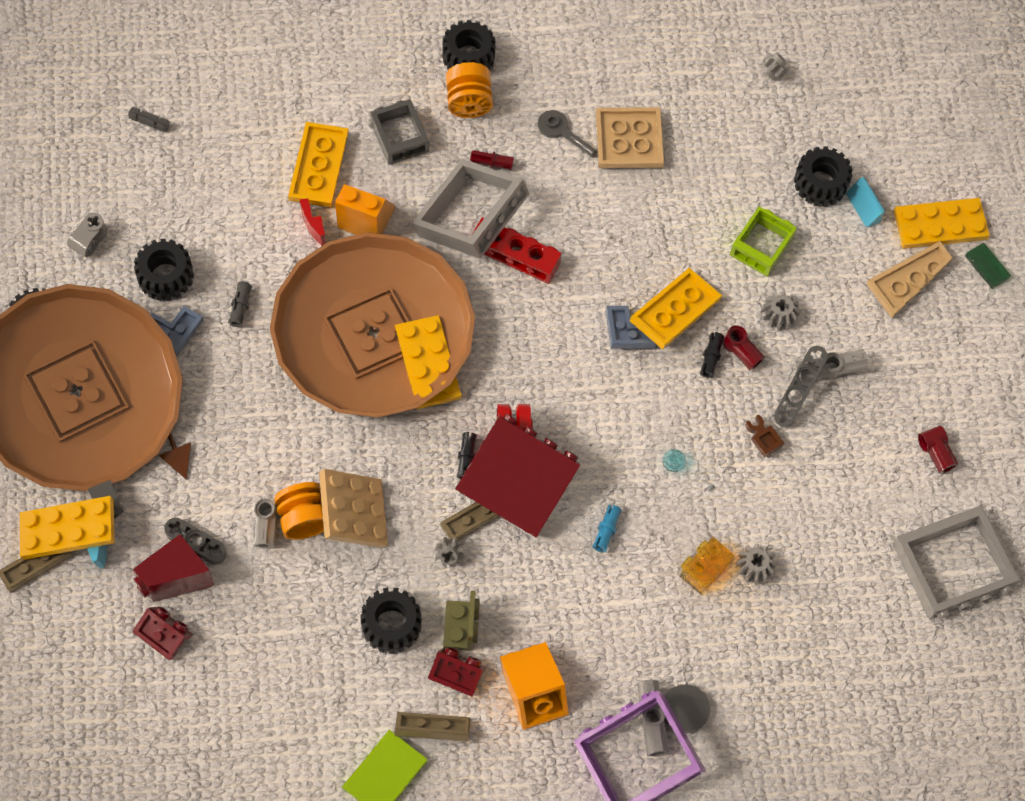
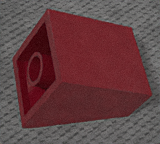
[133,534,214,602]

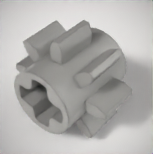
[761,52,788,79]
[435,537,464,567]

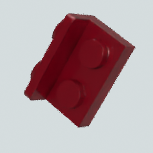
[132,606,193,660]
[427,647,486,697]

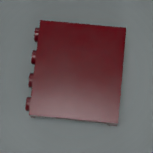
[455,414,580,538]

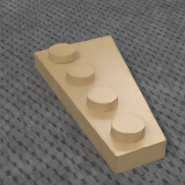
[866,241,952,319]

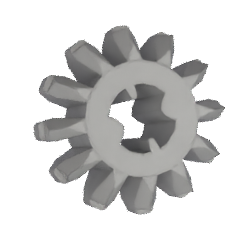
[762,291,801,330]
[736,543,777,584]

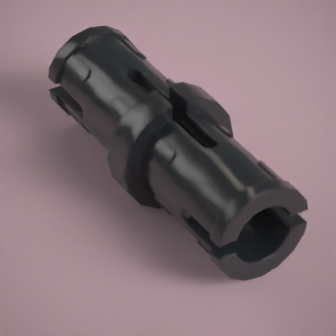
[700,332,724,378]
[457,432,477,479]

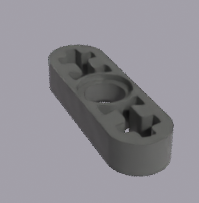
[164,518,227,565]

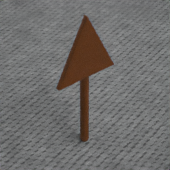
[158,432,191,480]

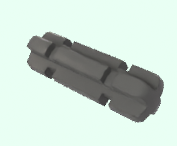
[128,107,170,132]

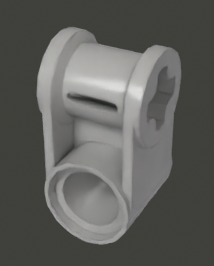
[67,213,108,258]

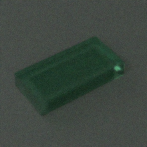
[965,242,1011,289]

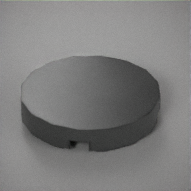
[664,684,710,733]

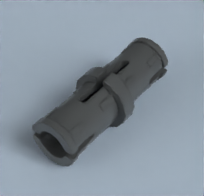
[228,281,252,327]

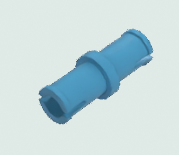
[592,505,622,553]

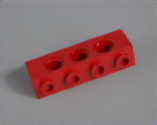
[472,217,562,284]

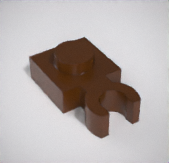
[745,414,784,458]

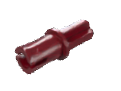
[470,150,514,171]

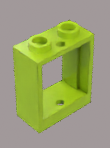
[730,206,797,277]

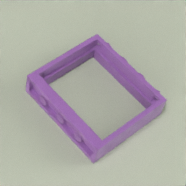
[574,690,706,801]

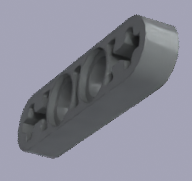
[774,346,827,427]

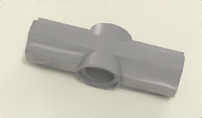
[796,349,868,382]
[637,679,669,757]

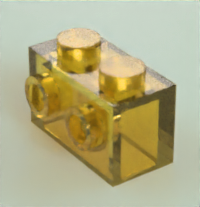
[680,537,735,595]

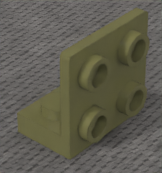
[443,590,480,651]

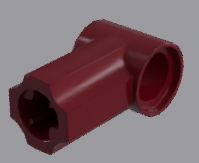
[723,325,765,371]
[918,425,958,474]

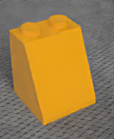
[335,184,395,235]
[500,642,569,730]

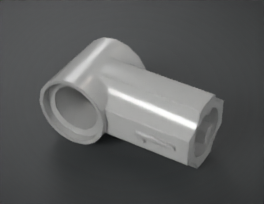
[254,498,281,549]

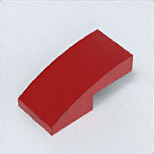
[300,198,326,246]

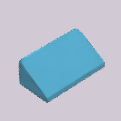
[846,177,885,227]

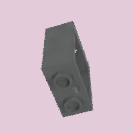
[370,99,429,165]

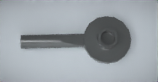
[538,110,597,157]

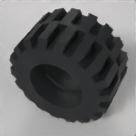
[442,20,496,70]
[794,146,853,207]
[134,239,194,301]
[361,587,421,654]

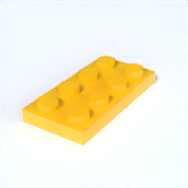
[288,122,349,208]
[893,198,990,249]
[630,268,722,350]
[395,315,462,409]
[20,496,115,560]

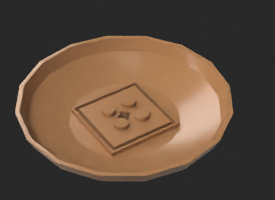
[270,232,475,418]
[0,284,183,491]

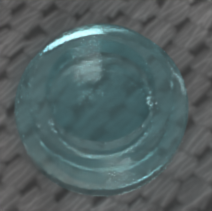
[662,449,686,472]

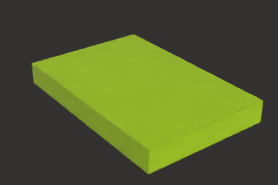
[342,729,428,801]

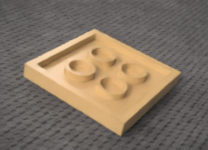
[595,107,664,168]
[319,469,388,548]

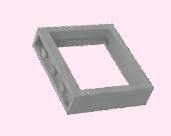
[412,159,530,259]
[892,505,1019,620]

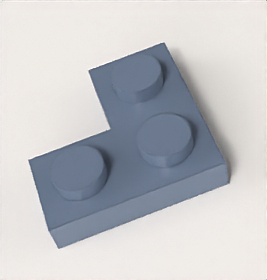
[150,306,204,355]
[605,306,656,349]

